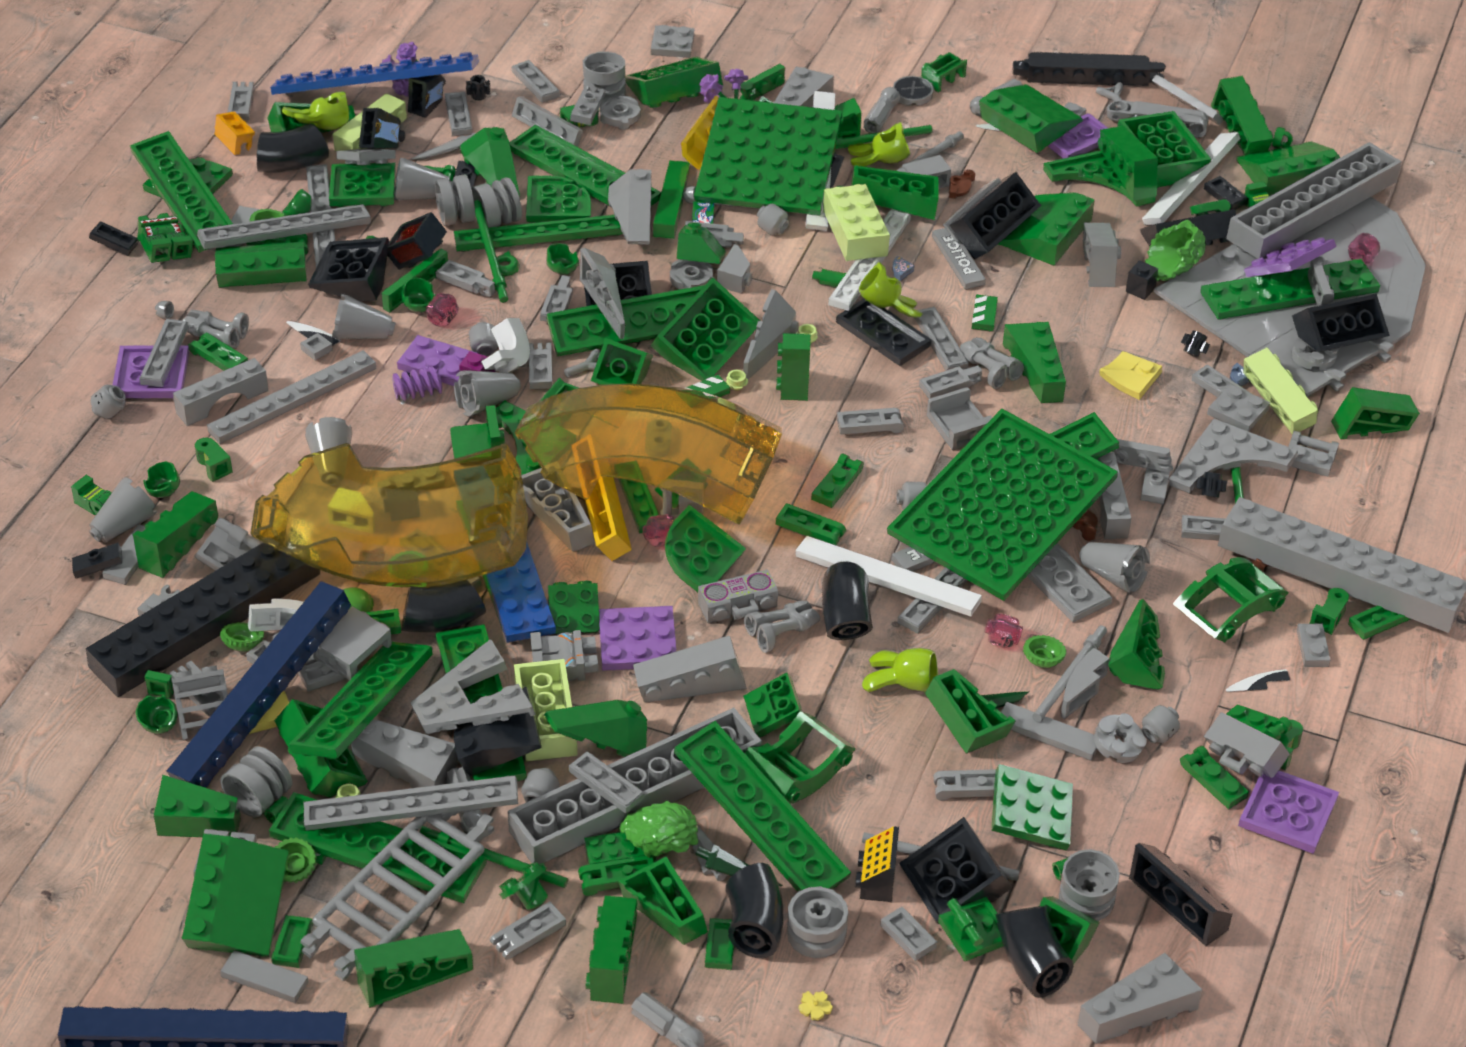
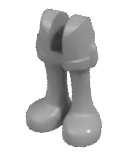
[182,310,249,348]
[960,337,1024,389]
[744,601,820,653]

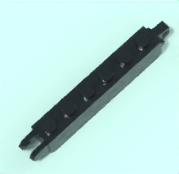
[1012,52,1166,86]

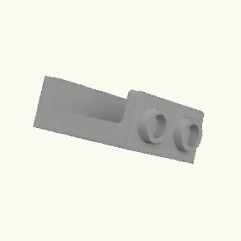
[927,387,992,451]
[313,606,392,681]

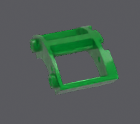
[1173,557,1289,642]
[745,711,856,803]

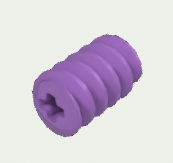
[392,366,442,401]

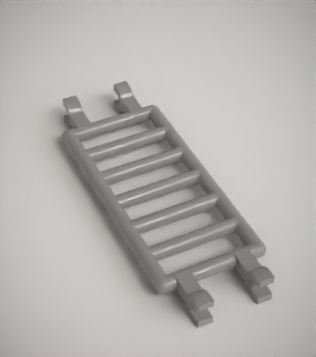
[300,811,494,981]

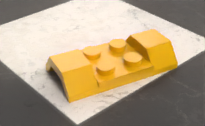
[681,95,719,170]

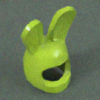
[282,91,349,130]
[848,122,910,167]
[859,262,923,318]
[862,648,938,692]

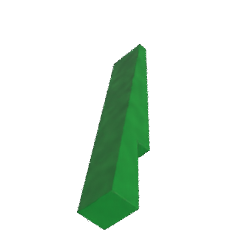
[653,160,690,239]

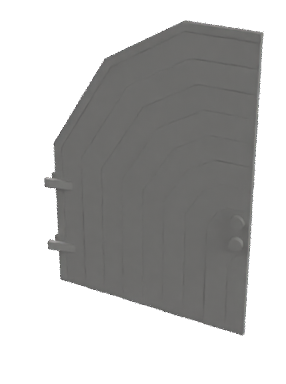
[1154,197,1426,397]

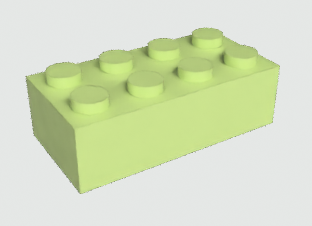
[823,184,890,261]
[514,659,578,761]

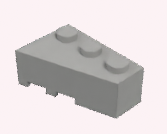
[1083,223,1121,287]

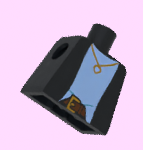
[408,74,446,118]
[359,108,406,148]

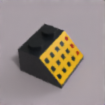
[855,826,899,902]

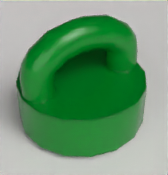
[1272,127,1293,148]

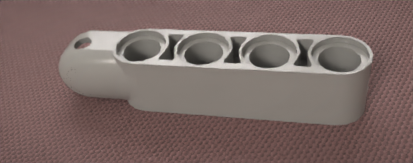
[1106,100,1209,138]

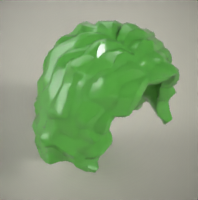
[1145,220,1205,281]
[619,801,698,858]

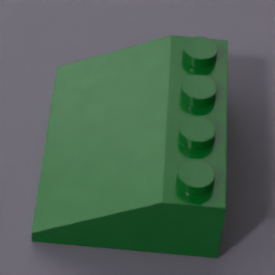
[625,57,723,108]
[979,84,1083,153]
[1117,111,1212,188]
[1236,141,1341,196]
[998,192,1095,266]
[650,277,760,381]
[182,833,289,957]

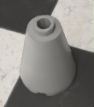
[394,158,453,200]
[332,294,396,339]
[454,370,521,416]
[305,417,352,485]
[89,477,157,542]
[1079,542,1150,593]

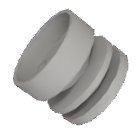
[583,51,626,103]
[471,177,522,228]
[220,746,292,818]
[1059,849,1120,921]

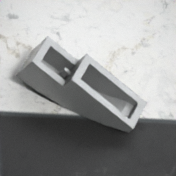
[1061,648,1109,719]

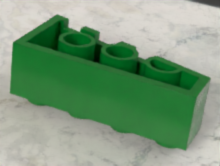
[851,165,939,220]
[1002,322,1066,403]
[585,895,637,1004]
[354,929,474,1008]

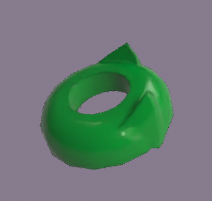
[497,251,519,276]

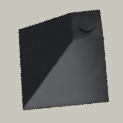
[308,237,389,302]
[584,261,652,306]
[454,687,542,777]
[899,817,1013,924]

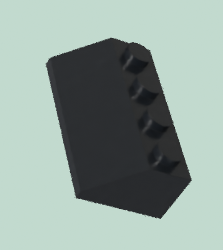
[1140,209,1236,247]
[1292,294,1390,352]
[1129,843,1232,946]

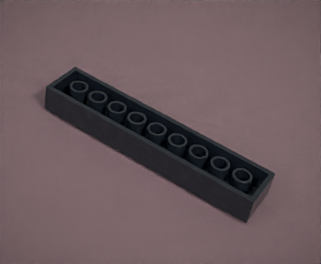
[86,527,320,698]

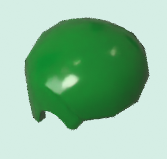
[282,189,312,216]
[546,243,579,275]
[402,278,436,312]
[143,461,180,498]
[135,695,178,734]

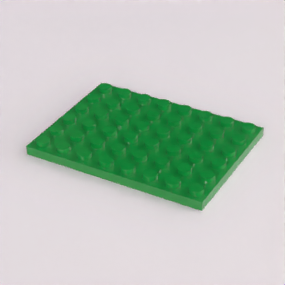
[887,408,1118,601]

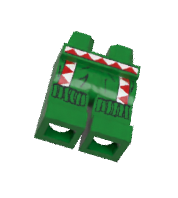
[137,213,193,263]

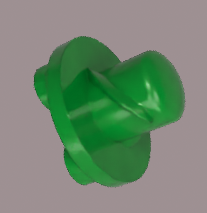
[499,862,548,910]

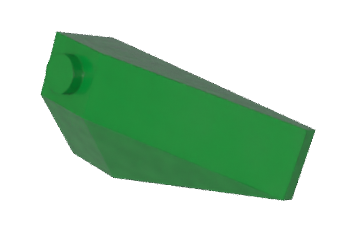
[460,127,520,198]

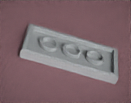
[1027,543,1112,622]

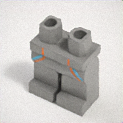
[530,630,599,681]

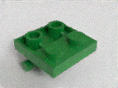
[743,672,803,738]
[938,897,1004,962]

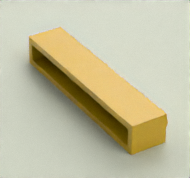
[572,436,632,561]

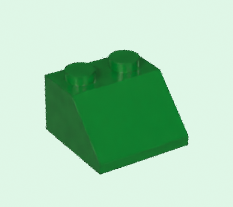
[676,223,726,264]
[591,338,653,396]
[1039,896,1100,965]

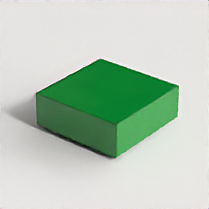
[145,670,174,699]

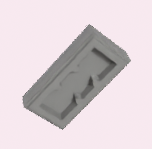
[1140,468,1170,504]

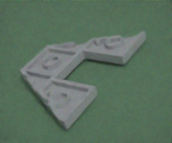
[410,640,536,734]

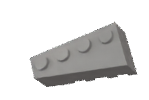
[774,67,834,107]
[514,462,595,552]
[633,636,747,703]
[351,719,458,788]
[1077,953,1202,1044]

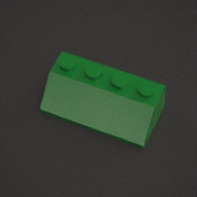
[215,242,307,288]
[274,699,368,798]

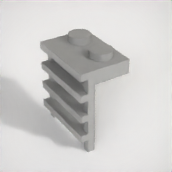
[172,665,228,739]

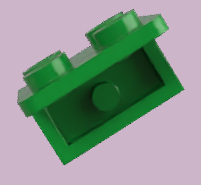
[450,405,505,462]
[548,581,600,635]

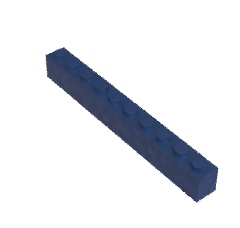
[166,581,351,788]
[58,1006,349,1047]

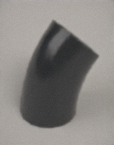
[257,123,329,173]
[822,561,873,640]
[401,574,486,632]
[725,863,783,958]
[995,906,1074,998]

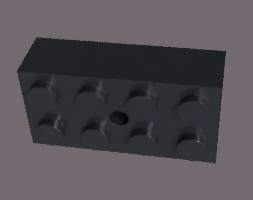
[949,172,1041,260]

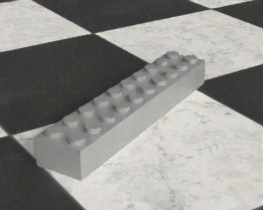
[1226,142,1402,259]
[1218,497,1466,633]
[508,708,762,865]

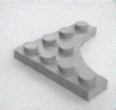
[1169,419,1298,493]

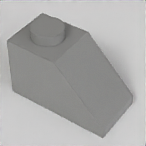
[717,244,752,294]

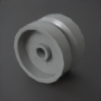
[435,174,475,226]
[787,887,848,958]

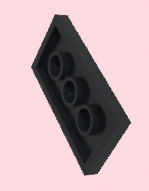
[836,299,932,366]

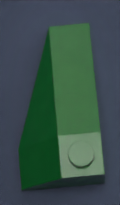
[267,102,356,133]
[1108,599,1165,690]
[544,700,647,757]

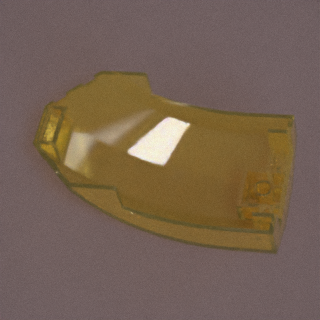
[515,384,782,525]
[250,443,528,588]

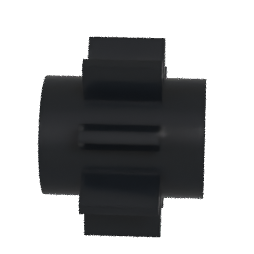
[466,75,490,101]
[1180,330,1210,357]
[1196,472,1227,498]

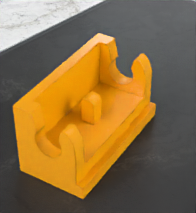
[214,111,255,155]

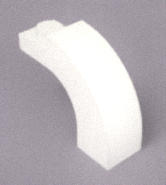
[481,318,530,373]
[248,599,303,631]

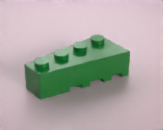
[1211,76,1273,155]
[1098,126,1158,201]
[133,491,219,578]

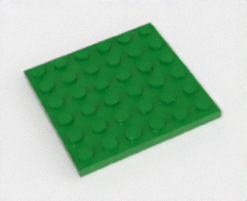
[694,97,842,216]

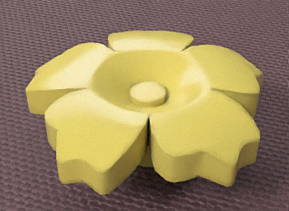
[798,991,833,1020]

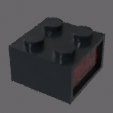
[387,212,447,270]

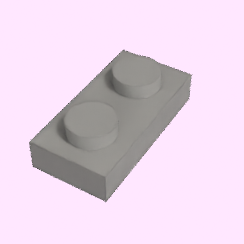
[1297,624,1330,667]
[880,907,937,961]

